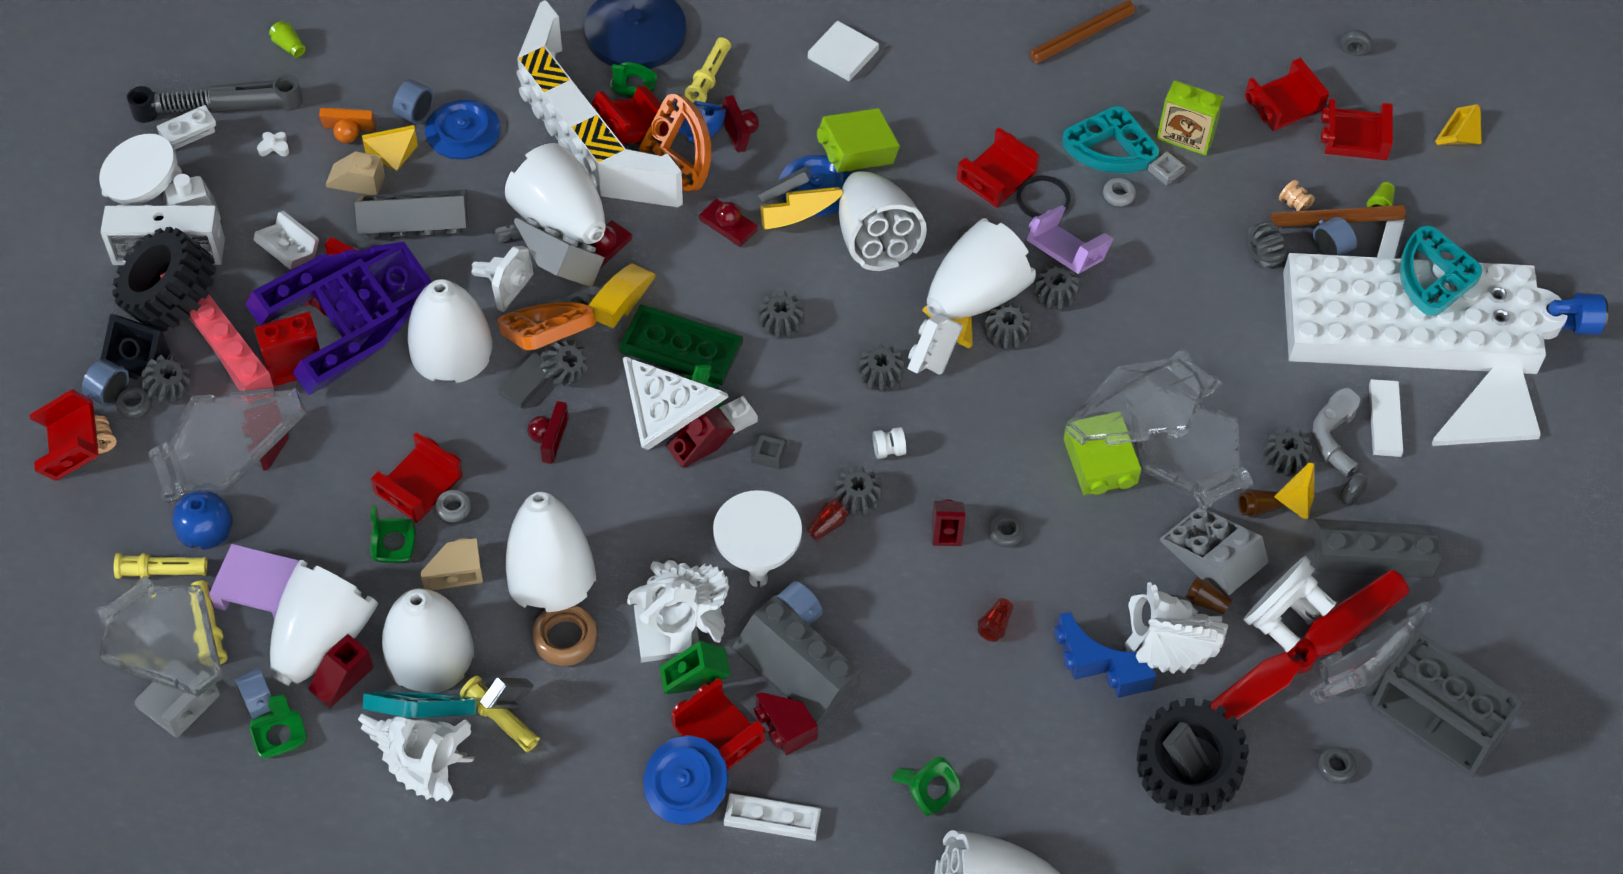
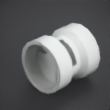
[873,427,906,459]

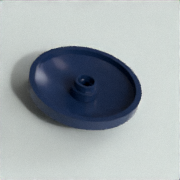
[584,0,686,69]

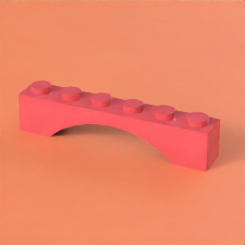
[160,273,274,405]

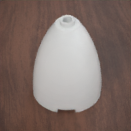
[505,143,605,244]
[839,171,927,271]
[927,218,1036,319]
[408,279,493,383]
[506,492,596,612]
[270,560,378,686]
[382,588,474,693]
[935,830,1060,874]

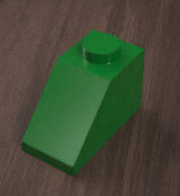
[659,641,731,695]

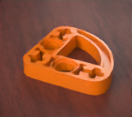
[639,94,711,191]
[497,302,596,350]

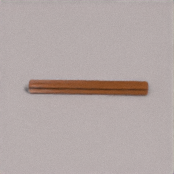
[1029,0,1135,64]
[1271,205,1406,227]

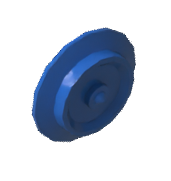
[425,99,501,160]
[779,155,851,216]
[643,735,728,825]

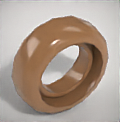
[532,605,598,667]

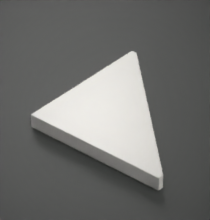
[623,357,728,450]
[1432,367,1541,446]

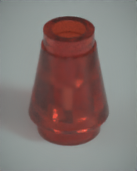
[806,499,849,541]
[978,598,1013,642]

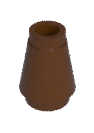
[1238,489,1283,518]
[1186,577,1232,615]

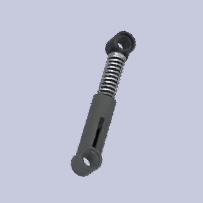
[127,74,303,123]

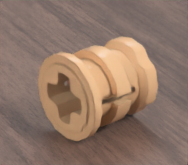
[1279,180,1315,211]
[95,415,117,454]

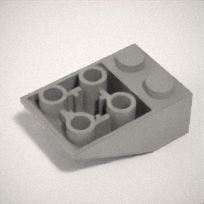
[514,217,605,287]
[1160,506,1269,596]

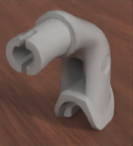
[1312,388,1360,478]

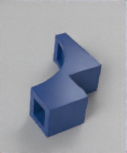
[1054,612,1156,698]

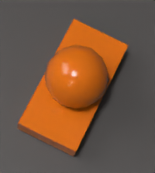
[319,108,377,144]

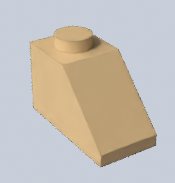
[326,151,385,195]
[421,538,483,590]

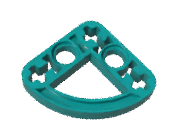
[1062,106,1159,173]
[1400,225,1483,316]
[363,692,477,718]

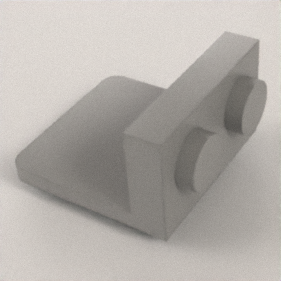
[135,662,220,738]

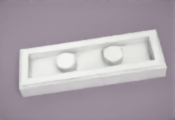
[1369,379,1403,457]
[724,793,821,841]

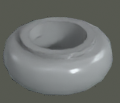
[1103,178,1136,207]
[435,490,471,523]

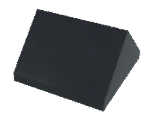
[101,314,170,382]

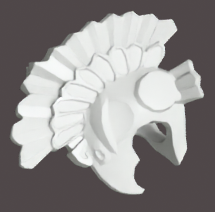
[627,560,729,653]
[1124,582,1228,674]
[358,714,474,802]

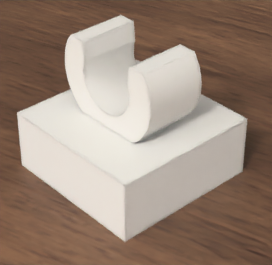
[719,396,758,434]

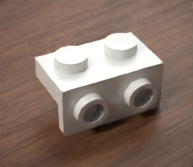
[156,105,216,150]
[254,211,319,270]
[907,314,963,375]

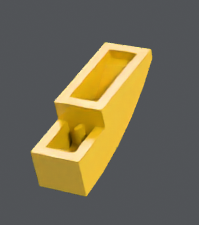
[760,187,843,229]
[588,263,656,329]

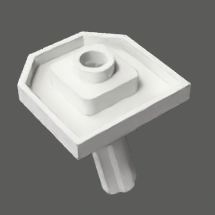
[471,246,534,312]

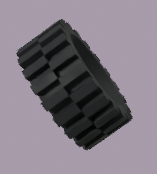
[112,227,216,331]
[1137,698,1249,816]

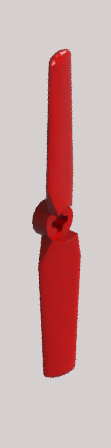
[1210,570,1410,720]

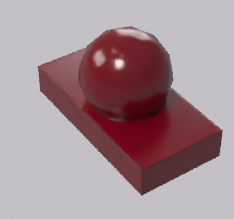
[721,95,759,152]
[699,198,758,247]
[590,220,632,268]
[527,401,569,464]

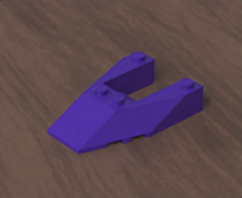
[245,241,432,396]

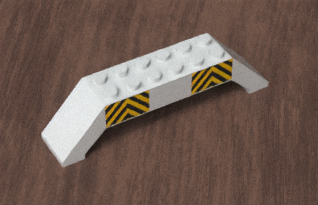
[517,0,683,207]

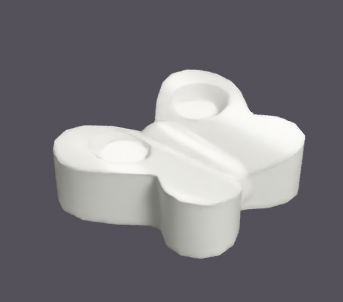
[257,132,289,156]

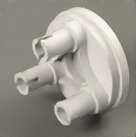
[99,134,182,206]
[713,490,802,587]
[1243,556,1337,652]

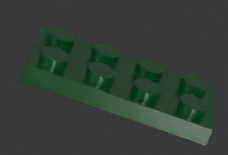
[619,304,743,386]

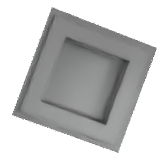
[1148,151,1186,186]

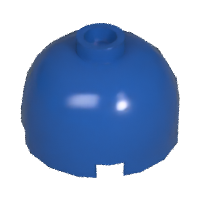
[673,101,726,143]
[172,490,233,550]

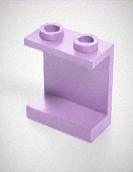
[1026,205,1114,274]
[209,544,298,619]

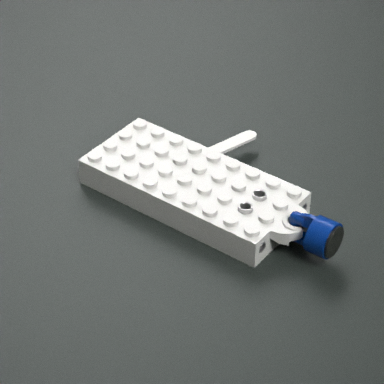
[1283,219,1608,374]

